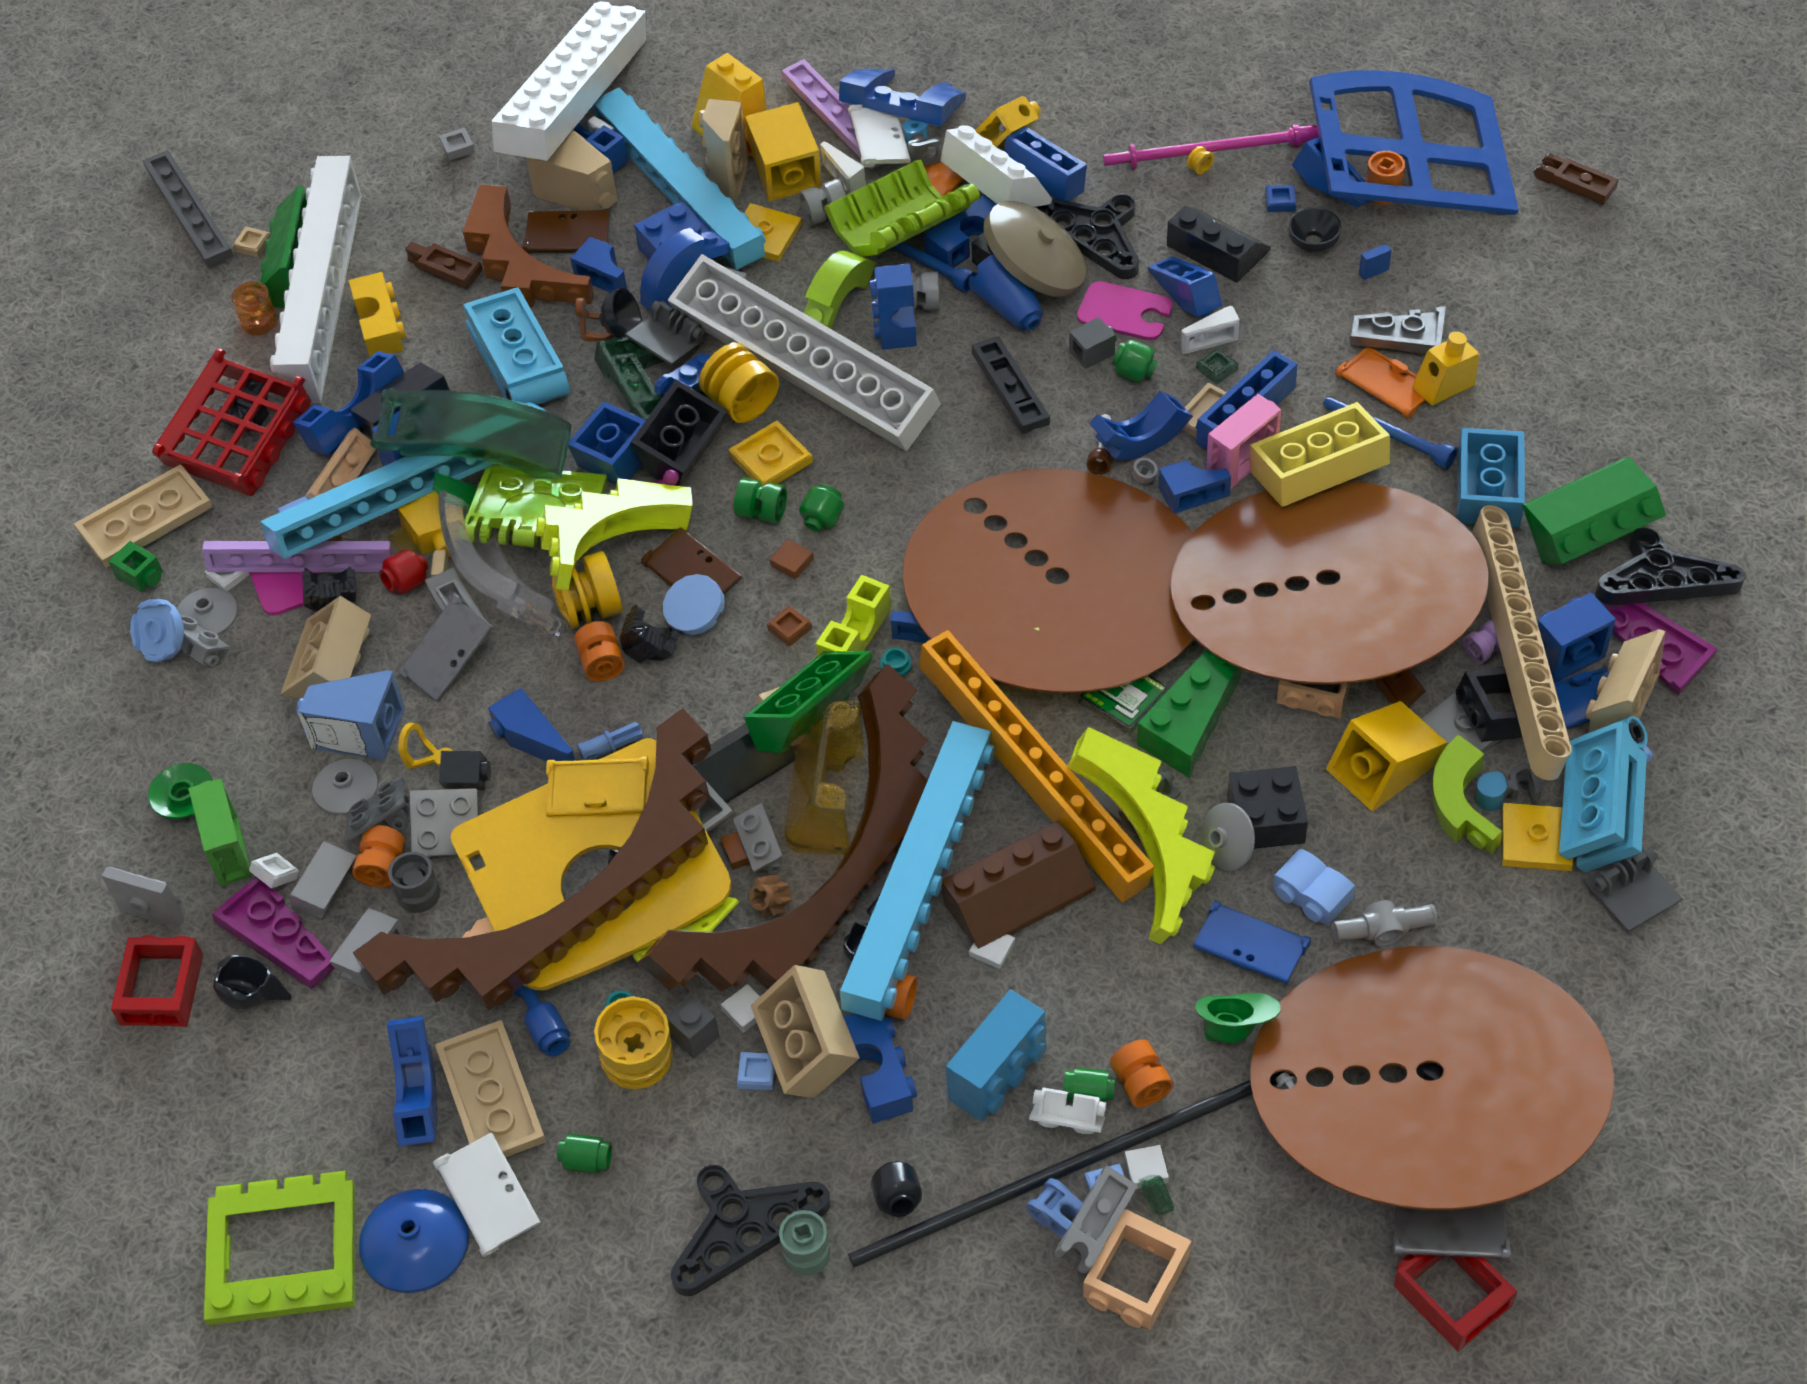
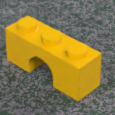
[349,272,407,357]

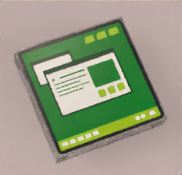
[1078,675,1170,735]

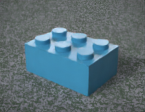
[1456,428,1525,527]
[946,989,1047,1122]

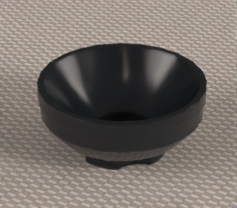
[1288,207,1342,252]
[599,288,642,341]

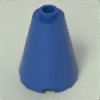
[969,254,1043,331]

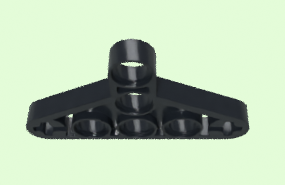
[1035,194,1139,279]
[1595,528,1746,605]
[671,1165,830,1296]

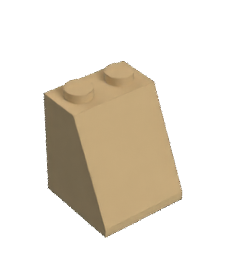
[526,130,618,211]

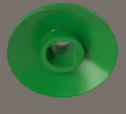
[148,763,213,820]

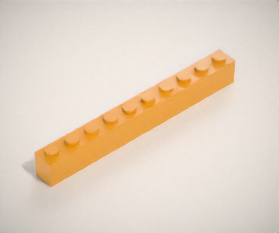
[919,630,1155,903]

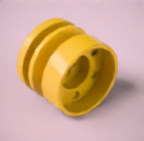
[699,343,779,423]
[552,551,623,630]
[594,996,673,1090]

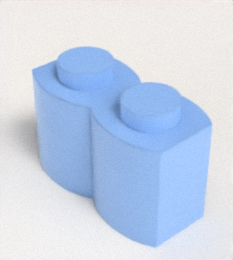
[1274,849,1355,925]

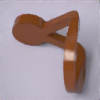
[575,298,614,341]

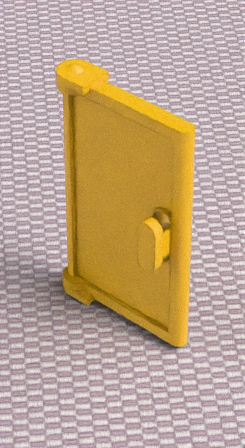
[546,756,649,816]

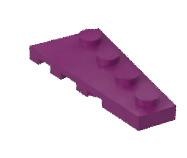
[1594,595,1717,696]
[212,877,335,989]

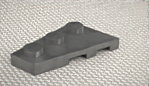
[1350,307,1446,354]

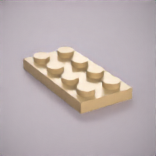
[74,464,213,568]
[435,1020,546,1157]

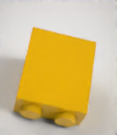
[691,53,767,137]
[745,102,821,202]
[1326,701,1448,811]

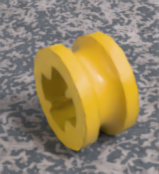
[1187,146,1214,175]

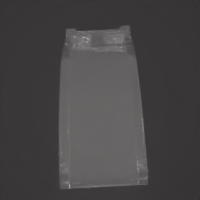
[439,490,567,637]

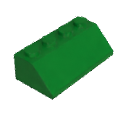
[256,186,307,308]
[1522,457,1666,564]
[743,651,873,754]

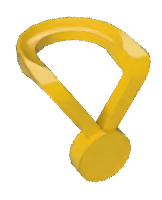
[398,722,453,769]

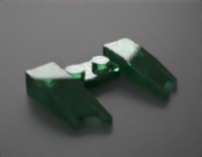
[594,337,709,420]

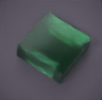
[1196,347,1239,385]
[1139,1175,1174,1215]

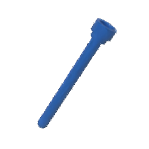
[892,241,977,293]
[1323,397,1458,470]

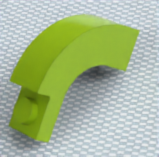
[804,250,876,329]
[1432,734,1502,854]

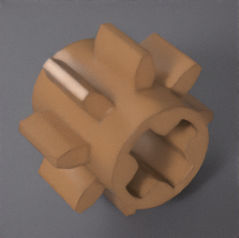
[749,874,792,917]

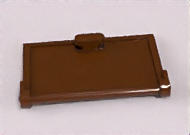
[522,210,610,254]
[641,527,742,595]

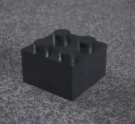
[1227,766,1308,849]

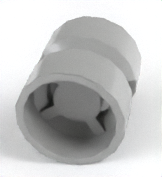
[799,179,846,226]
[911,271,940,310]

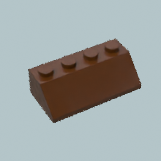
[941,820,1096,949]

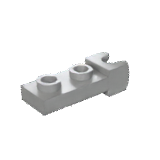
[1054,1165,1138,1274]

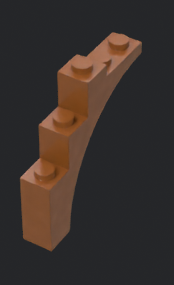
[463,184,594,308]

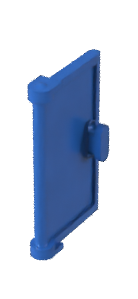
[1554,666,1648,729]
[1193,900,1311,984]

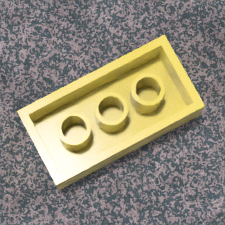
[1250,402,1390,507]

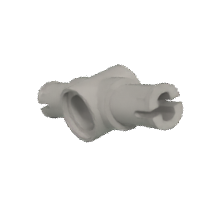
[1331,900,1438,947]

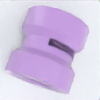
[1462,620,1500,664]

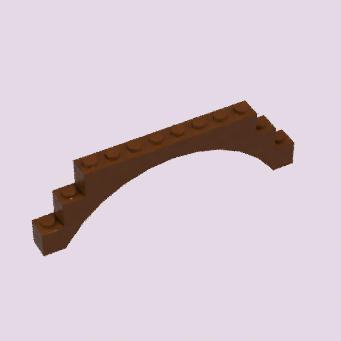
[637,664,928,992]
[353,708,711,1010]

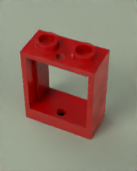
[111,935,203,1027]
[1394,1254,1517,1352]

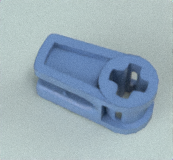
[1026,1178,1083,1238]

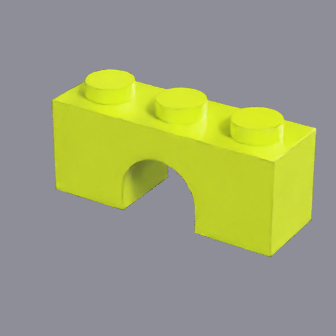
[816,575,891,656]

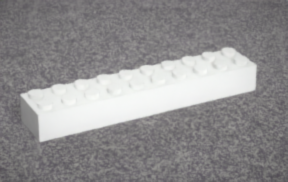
[492,2,646,161]
[270,156,362,404]
[668,254,941,452]

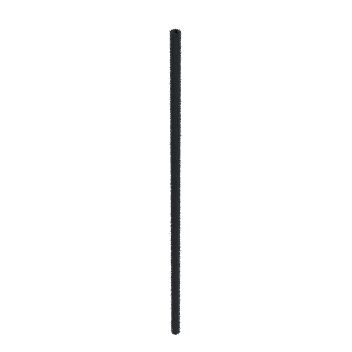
[848,1071,1294,1268]

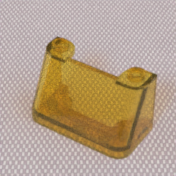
[784,700,864,856]

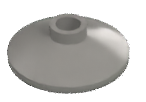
[177,588,238,635]
[312,759,378,815]
[1202,803,1255,871]

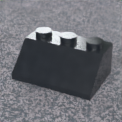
[1167,206,1271,283]
[630,379,728,486]

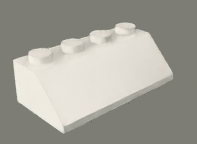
[940,126,1052,207]

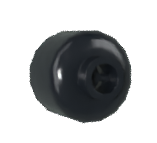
[871,1161,922,1217]

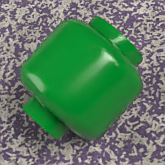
[1111,339,1158,383]
[799,484,844,532]

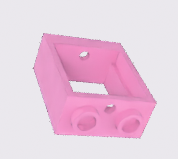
[1206,394,1281,489]

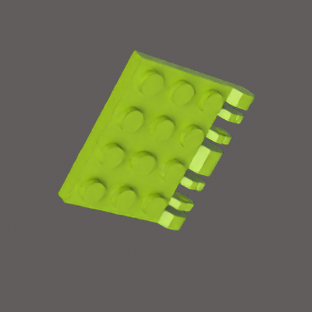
[461,464,607,548]

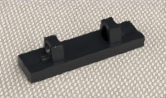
[972,336,1050,434]

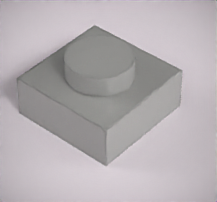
[439,128,475,161]

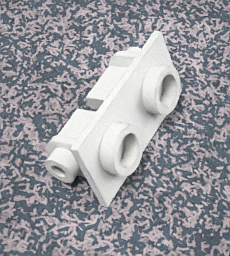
[1029,1087,1107,1134]

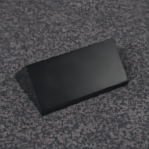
[349,362,457,445]
[692,723,797,803]

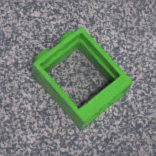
[188,778,253,887]

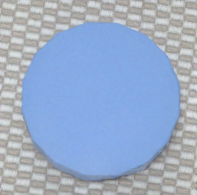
[663,574,725,636]
[130,599,184,662]

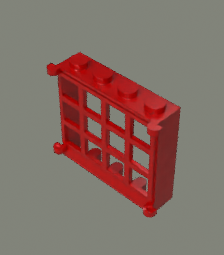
[152,348,312,497]

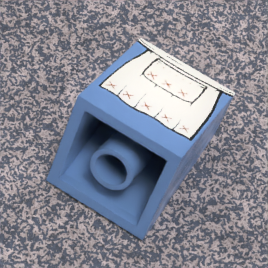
[296,670,405,760]

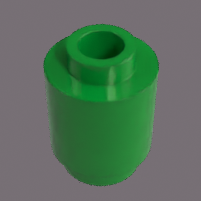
[1063,1067,1116,1103]
[557,1133,612,1174]

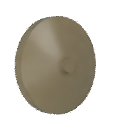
[984,201,1086,297]

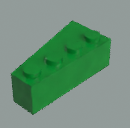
[1137,649,1241,778]

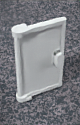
[848,104,911,167]
[433,1133,541,1257]

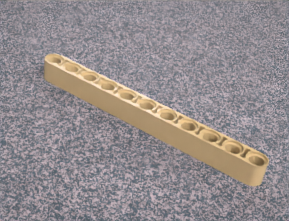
[1471,505,1571,780]

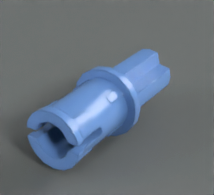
[577,722,643,760]

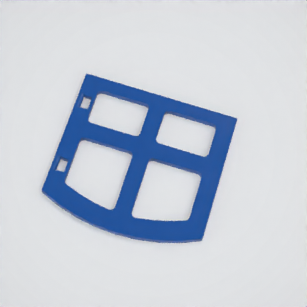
[1309,70,1519,215]

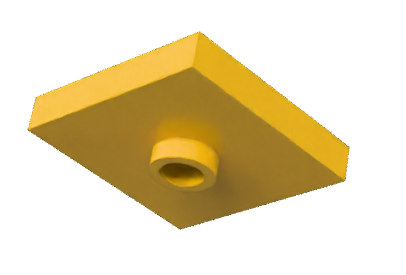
[744,203,802,262]
[728,420,813,486]
[1502,803,1573,871]

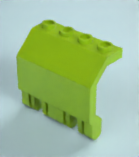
[824,159,980,257]

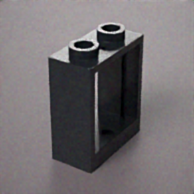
[1455,667,1563,742]

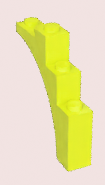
[535,478,693,591]
[1067,727,1215,944]

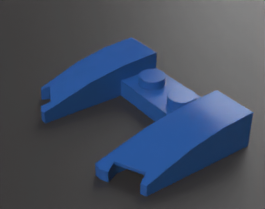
[839,68,966,127]

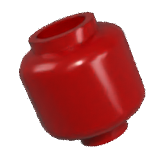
[379,549,428,595]

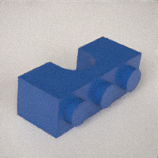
[924,194,997,268]
[870,264,917,350]
[843,1013,917,1124]

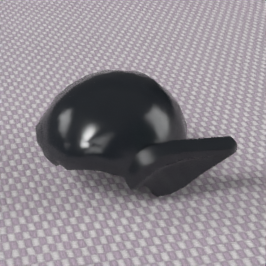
[213,955,292,1009]

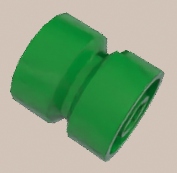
[733,477,787,525]

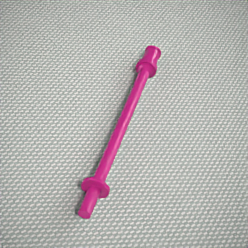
[1103,124,1319,170]

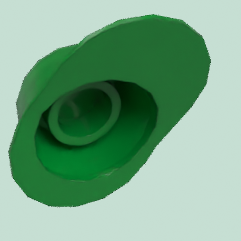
[1195,993,1281,1043]

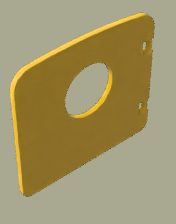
[450,738,732,990]

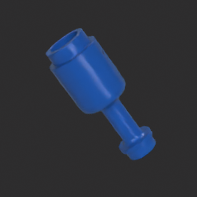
[514,985,570,1057]

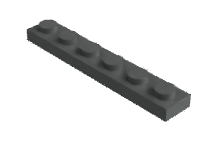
[143,150,234,267]

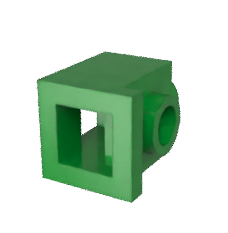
[109,541,163,592]

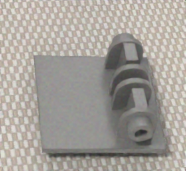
[409,789,478,856]

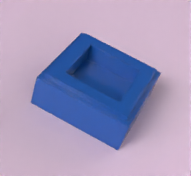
[1265,185,1296,212]
[1359,244,1392,280]

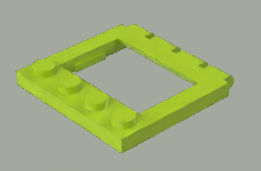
[204,1170,355,1325]

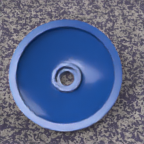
[359,1189,469,1293]

